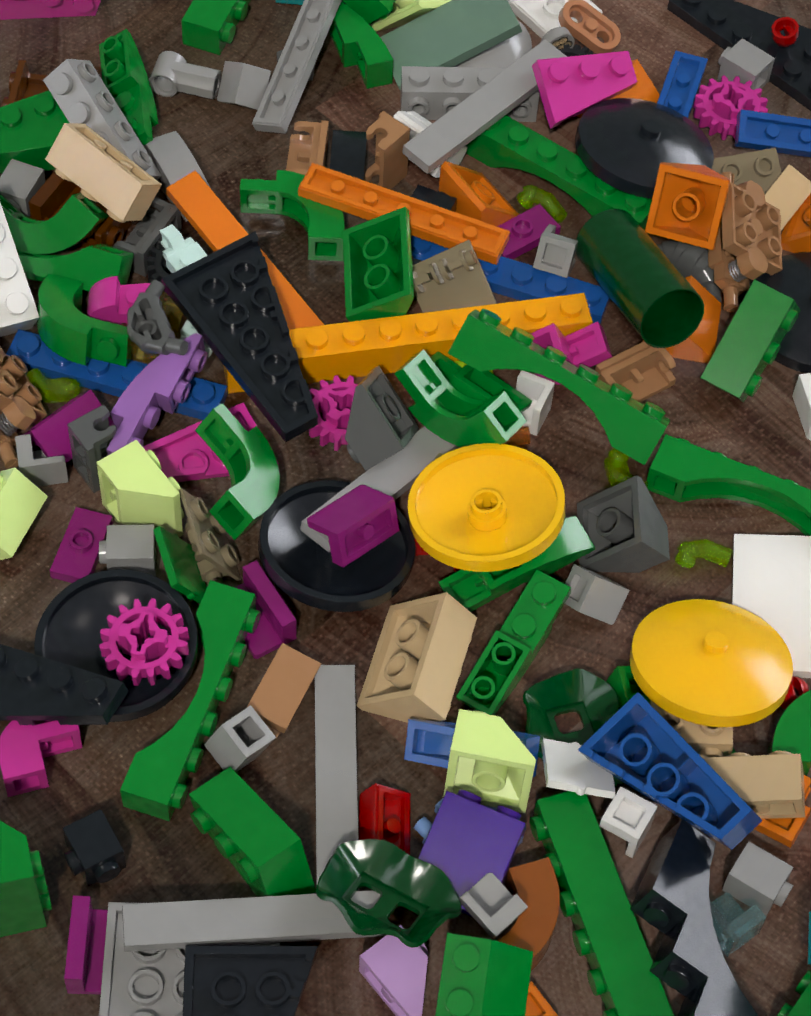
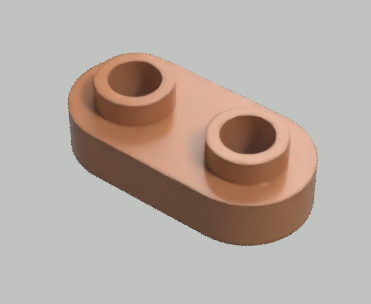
[558,0,621,54]

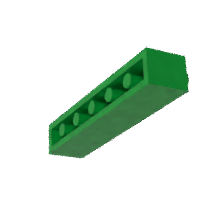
[529,791,674,1016]

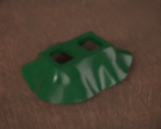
[523,668,625,787]
[316,839,462,948]

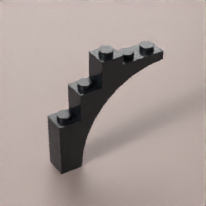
[630,819,758,1016]

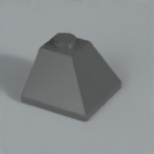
[345,366,419,471]
[577,475,670,573]

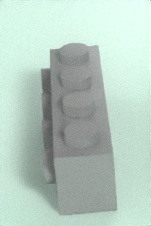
[43,59,162,180]
[400,66,540,122]

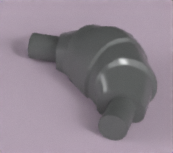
[656,240,722,302]
[126,280,188,356]

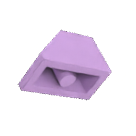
[359,925,428,1016]

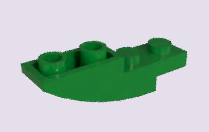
[99,29,158,145]
[439,516,595,612]
[456,569,571,715]

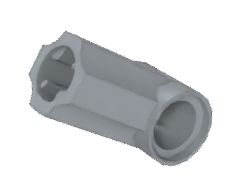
[149,51,221,99]

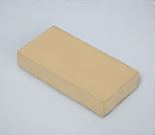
[765,164,811,230]

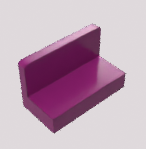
[22,389,114,463]
[307,485,399,567]
[234,560,297,659]
[64,895,108,995]

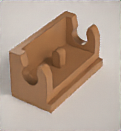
[365,111,410,190]
[286,120,329,175]
[595,341,676,402]
[247,643,321,739]

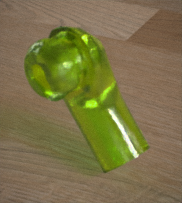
[516,184,567,223]
[26,368,81,404]
[604,448,648,487]
[675,539,733,569]

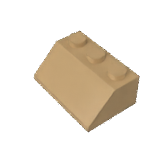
[357,592,477,723]

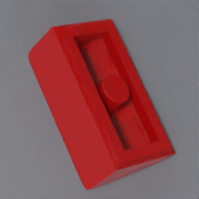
[359,783,411,855]

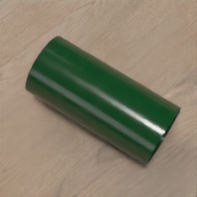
[576,209,704,348]

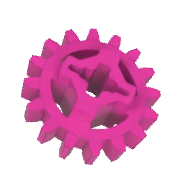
[693,75,768,140]
[309,375,357,451]
[99,598,189,686]

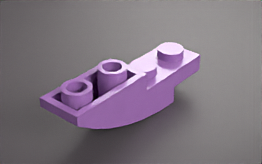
[107,333,208,455]

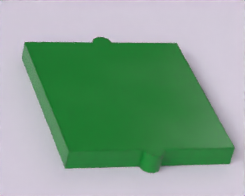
[153,526,207,604]

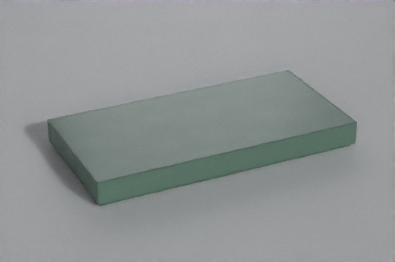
[380,0,522,89]

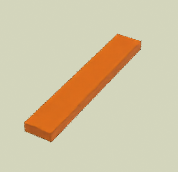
[298,163,510,265]
[166,170,324,329]

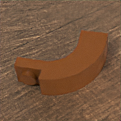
[496,857,560,971]

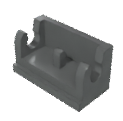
[113,197,182,277]
[67,404,117,493]

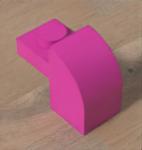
[87,276,160,326]
[530,321,612,385]
[0,720,83,797]

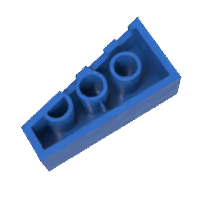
[578,692,762,850]

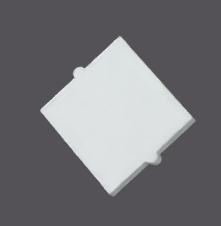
[541,738,616,799]

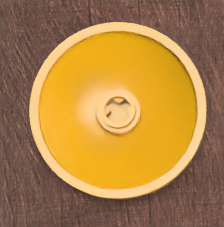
[408,443,566,572]
[630,599,793,727]

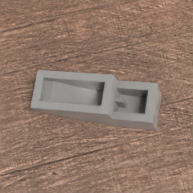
[145,131,210,221]

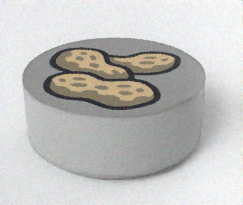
[540,27,575,50]

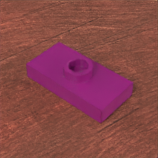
[497,204,561,259]
[50,507,113,583]

